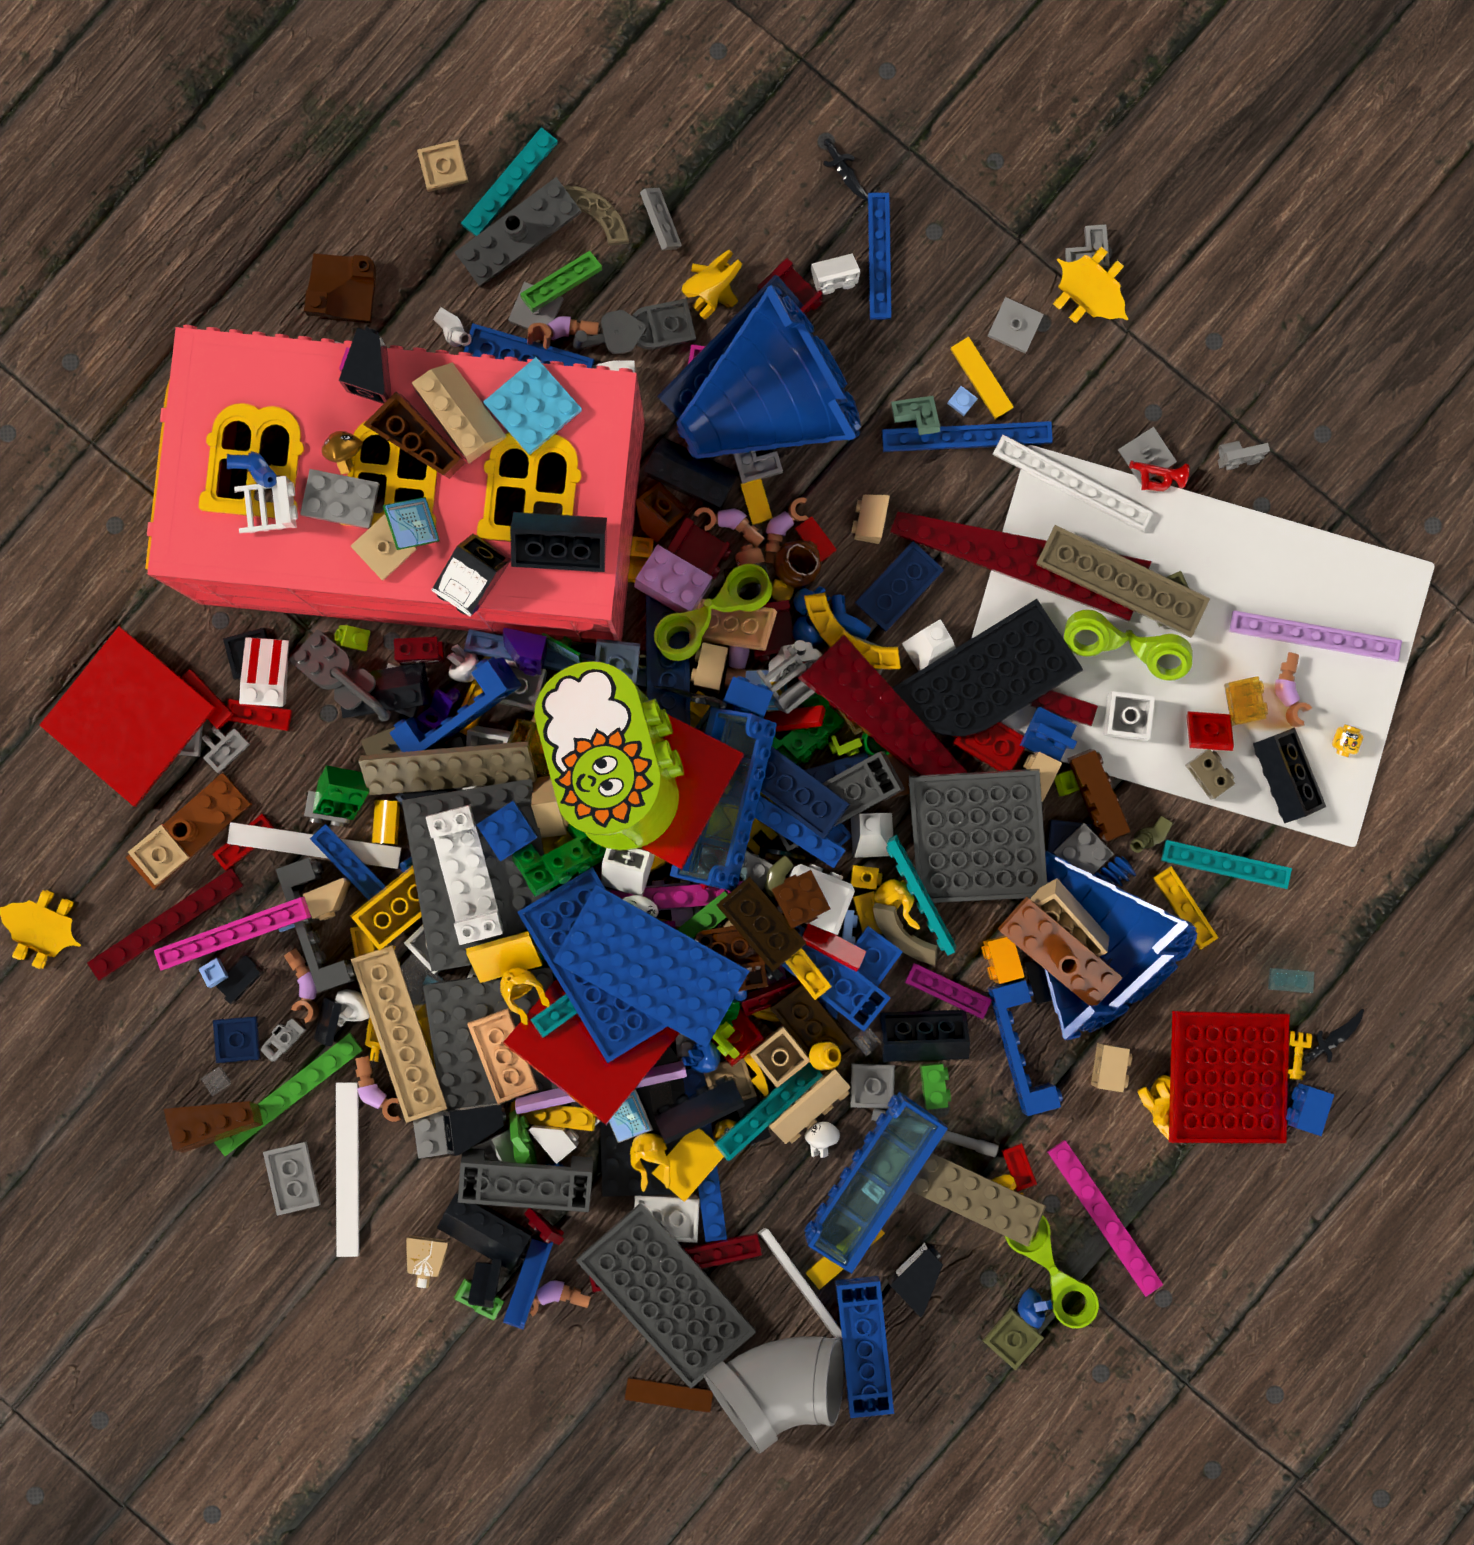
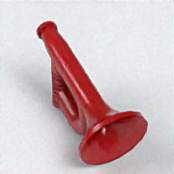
[1129,460,1190,491]

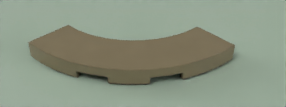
[563,186,629,246]
[873,903,938,965]

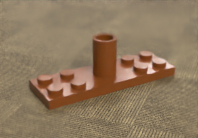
[126,773,252,890]
[998,897,1123,1006]

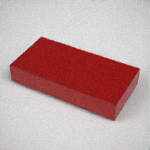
[795,516,837,562]
[1001,1143,1037,1192]

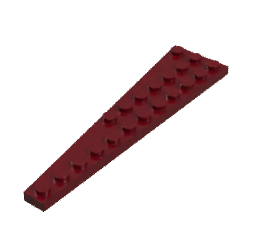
[890,512,1152,622]
[798,635,968,776]

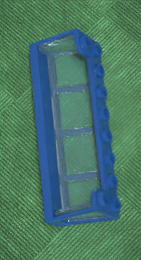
[670,707,777,891]
[804,1091,948,1274]

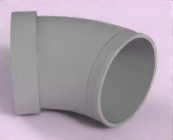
[704,1336,844,1454]

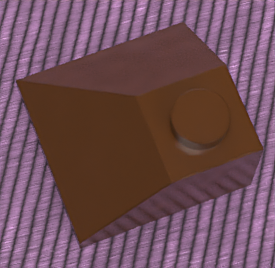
[636,482,690,543]

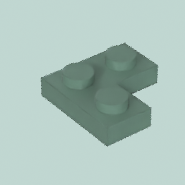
[891,396,940,435]

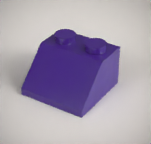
[503,628,547,676]

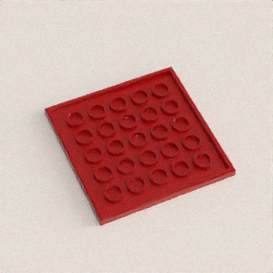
[39,626,216,807]
[640,715,744,870]
[503,979,680,1125]
[1169,1011,1290,1143]

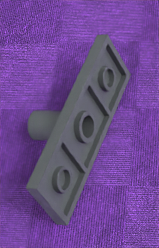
[455,177,582,288]

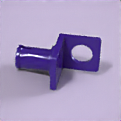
[417,688,461,730]

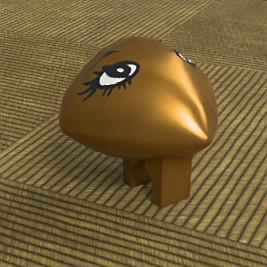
[322,431,363,475]

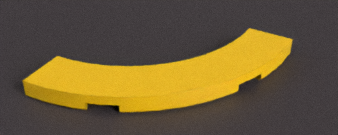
[804,593,901,670]

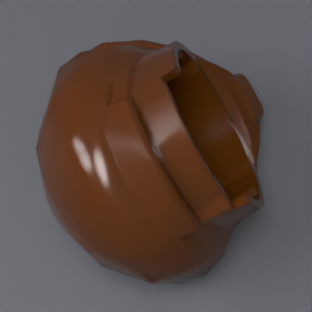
[773,541,821,588]

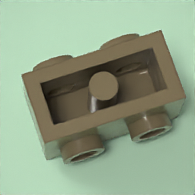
[1185,749,1235,800]

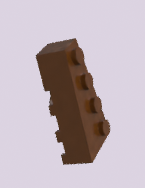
[363,392,466,479]
[1067,749,1131,841]
[163,1101,263,1153]

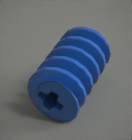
[1094,856,1136,887]

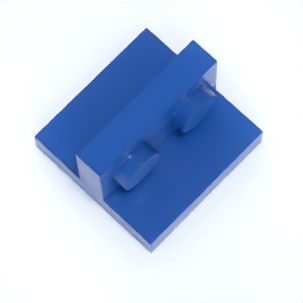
[1020,707,1077,762]
[854,926,903,986]

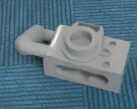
[261,1018,307,1062]

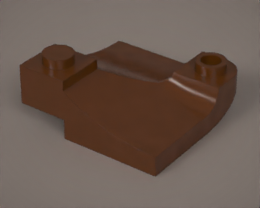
[304,253,376,323]
[695,926,768,992]

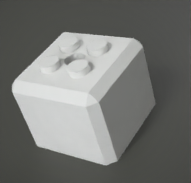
[777,864,855,935]

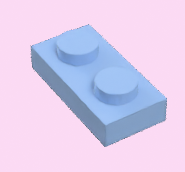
[842,910,858,944]

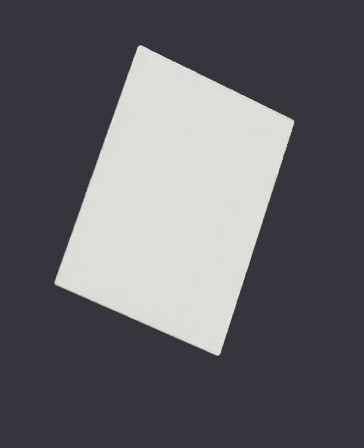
[971,445,1434,847]

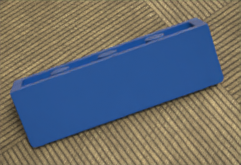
[503,1239,553,1330]

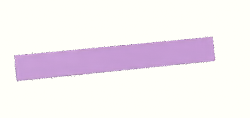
[1229,611,1402,662]
[515,1061,687,1114]

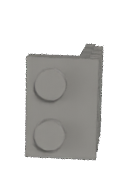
[757,646,815,714]

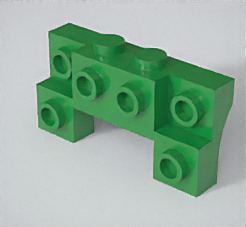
[772,693,844,765]
[512,824,606,897]

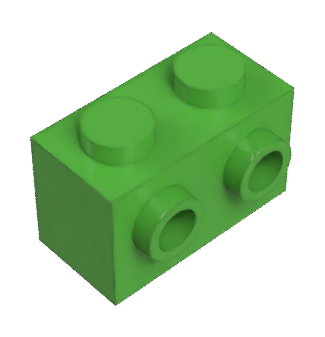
[920,1062,951,1110]

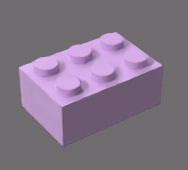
[634,544,713,613]

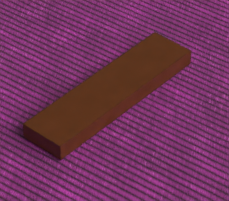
[625,1377,713,1413]

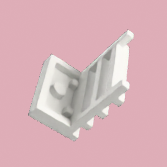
[234,476,298,534]

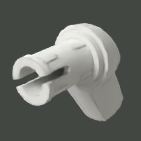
[433,307,471,347]

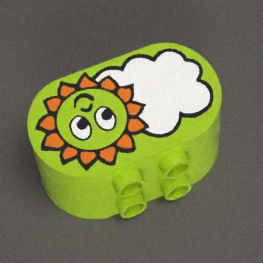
[535,662,684,850]

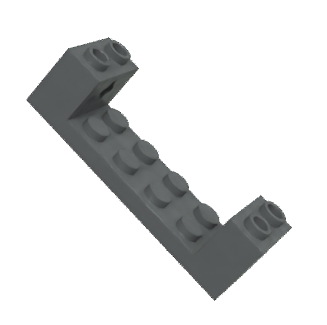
[777,751,905,852]
[276,858,357,993]
[458,1148,593,1212]

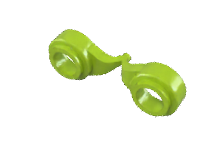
[654,564,772,661]
[1064,610,1193,681]
[1004,1215,1099,1328]

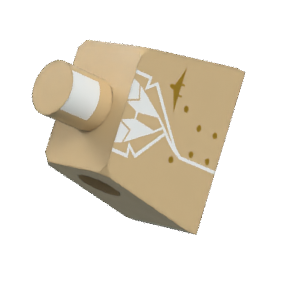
[406,1235,450,1288]

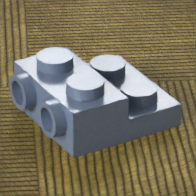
[595,639,640,685]

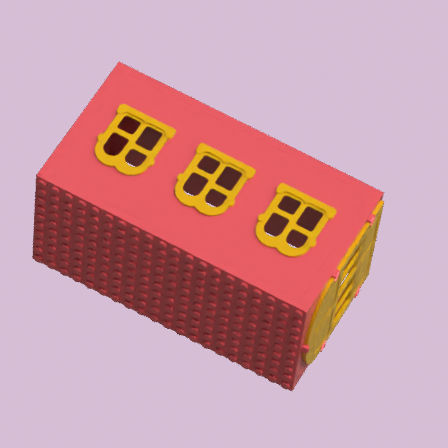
[145,325,645,644]

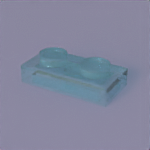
[1268,968,1314,993]

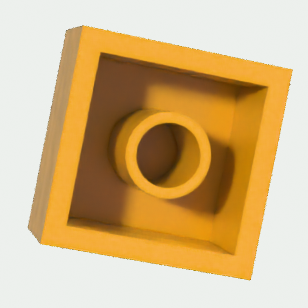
[981,935,1024,984]

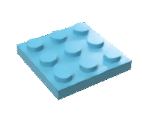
[483,357,582,456]

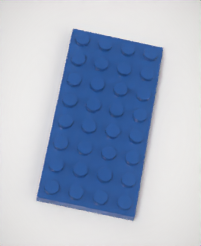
[517,867,667,1063]
[553,884,749,1048]

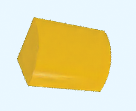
[372,800,400,845]

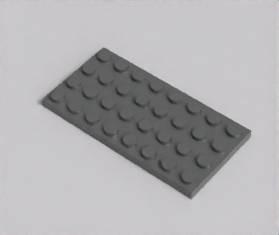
[576,1202,756,1389]

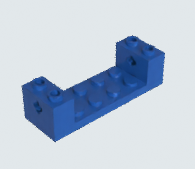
[390,657,522,752]
[782,925,891,1032]
[988,979,1063,1116]
[835,1276,894,1418]

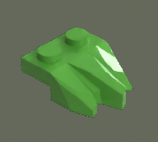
[509,1110,537,1164]

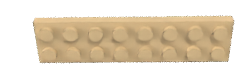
[351,945,448,1123]

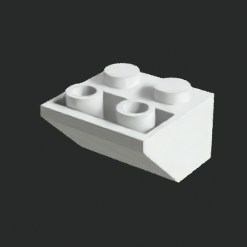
[811,253,860,295]
[601,848,655,896]

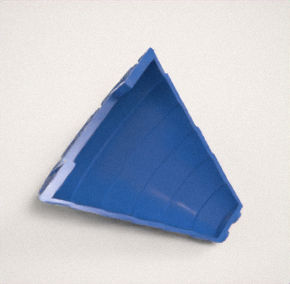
[676,285,861,459]
[1024,851,1197,1040]

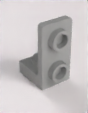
[304,791,350,827]

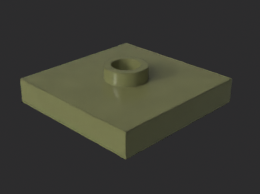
[983,1308,1044,1371]

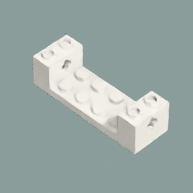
[426,804,504,945]

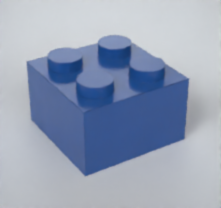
[724,676,773,718]
[476,800,538,861]
[1286,1083,1334,1136]

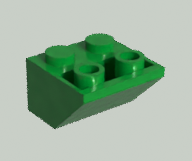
[313,765,370,820]

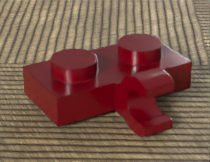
[524,1208,564,1245]

